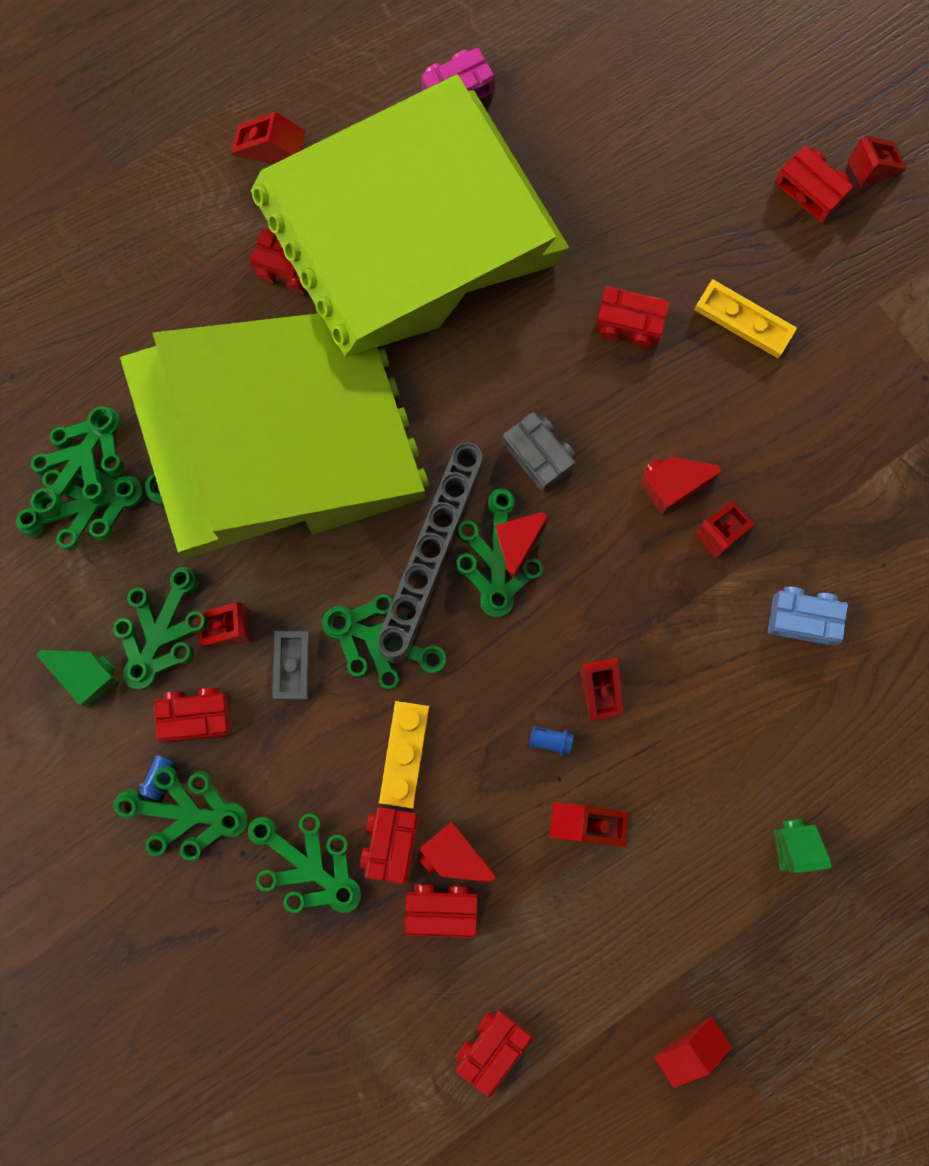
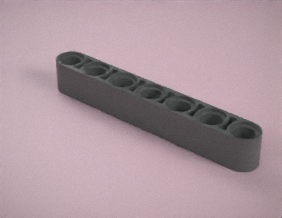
[378,442,482,663]

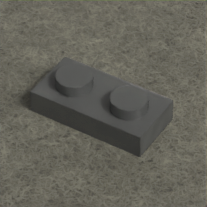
[273,631,310,700]

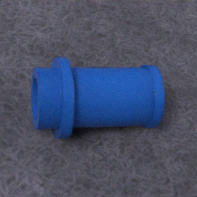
[529,726,574,757]
[139,755,176,801]

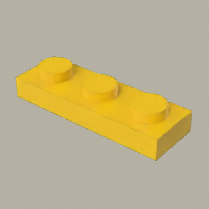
[694,279,797,359]
[379,701,429,809]

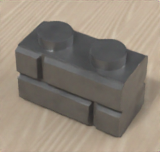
[502,412,576,493]

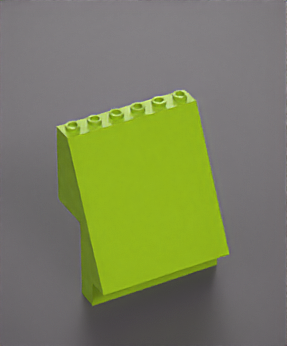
[250,74,569,357]
[120,313,430,559]

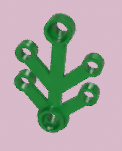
[30,406,124,518]
[16,469,143,552]
[455,489,544,618]
[113,567,209,690]
[322,594,446,690]
[113,766,248,861]
[248,814,362,913]

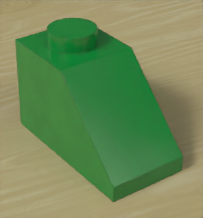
[36,650,120,708]
[773,819,832,873]

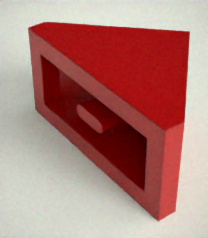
[848,136,907,188]
[694,500,755,558]
[495,512,549,580]
[197,602,252,647]
[579,658,624,721]
[653,1016,732,1088]

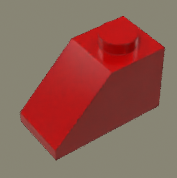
[231,111,306,164]
[640,457,722,515]
[549,802,629,847]
[418,822,496,882]

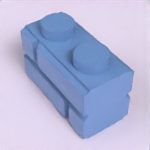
[768,587,848,646]

